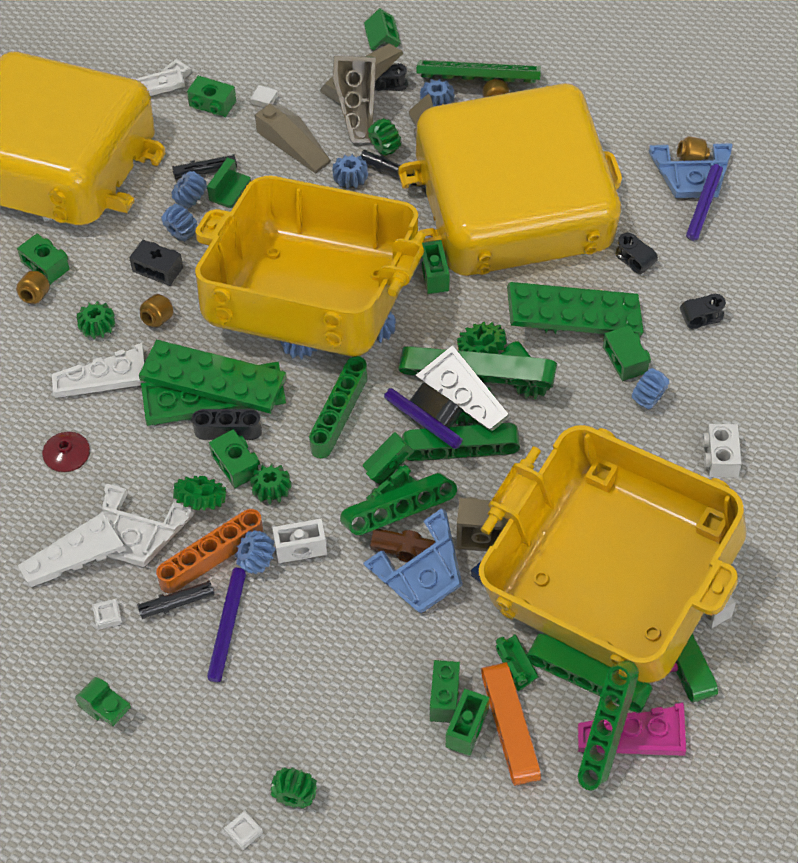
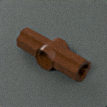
[370,529,436,563]

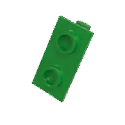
[366,465,417,500]
[495,634,539,691]

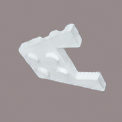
[102,483,194,567]

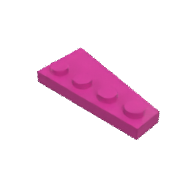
[577,702,686,756]

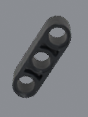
[409,382,464,429]
[192,409,262,440]

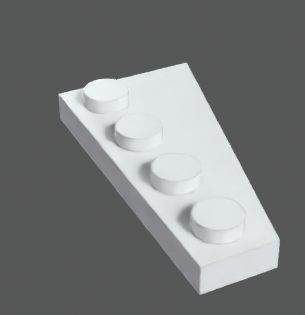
[52,343,146,398]
[416,345,510,431]
[18,512,127,587]

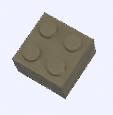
[456,497,508,552]

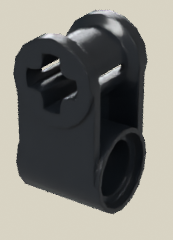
[374,63,408,91]
[616,232,658,274]
[680,294,726,329]

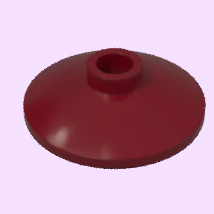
[42,432,90,472]

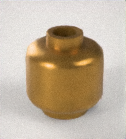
[482,79,510,97]
[677,136,710,161]
[16,271,50,304]
[140,294,173,327]

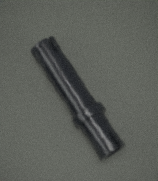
[360,149,417,186]
[172,154,237,179]
[137,580,214,620]

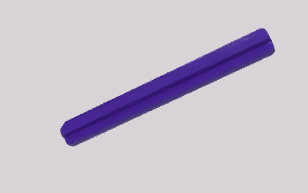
[384,388,463,449]
[207,567,246,683]

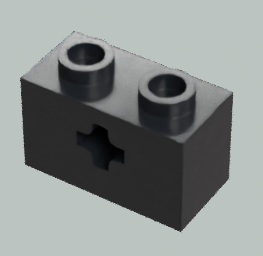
[129,239,183,286]

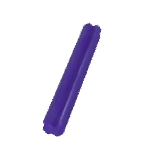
[686,164,723,241]

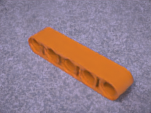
[156,509,263,593]
[481,662,541,786]

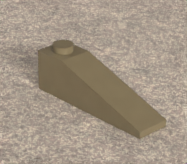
[320,44,404,104]
[333,55,376,143]
[255,104,330,174]

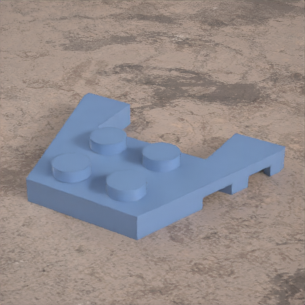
[649,143,733,198]
[364,508,463,613]

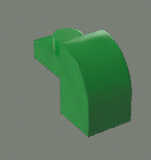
[75,677,131,727]

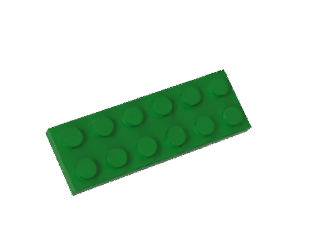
[416,60,541,83]
[507,282,644,337]
[139,339,287,414]
[141,361,286,426]

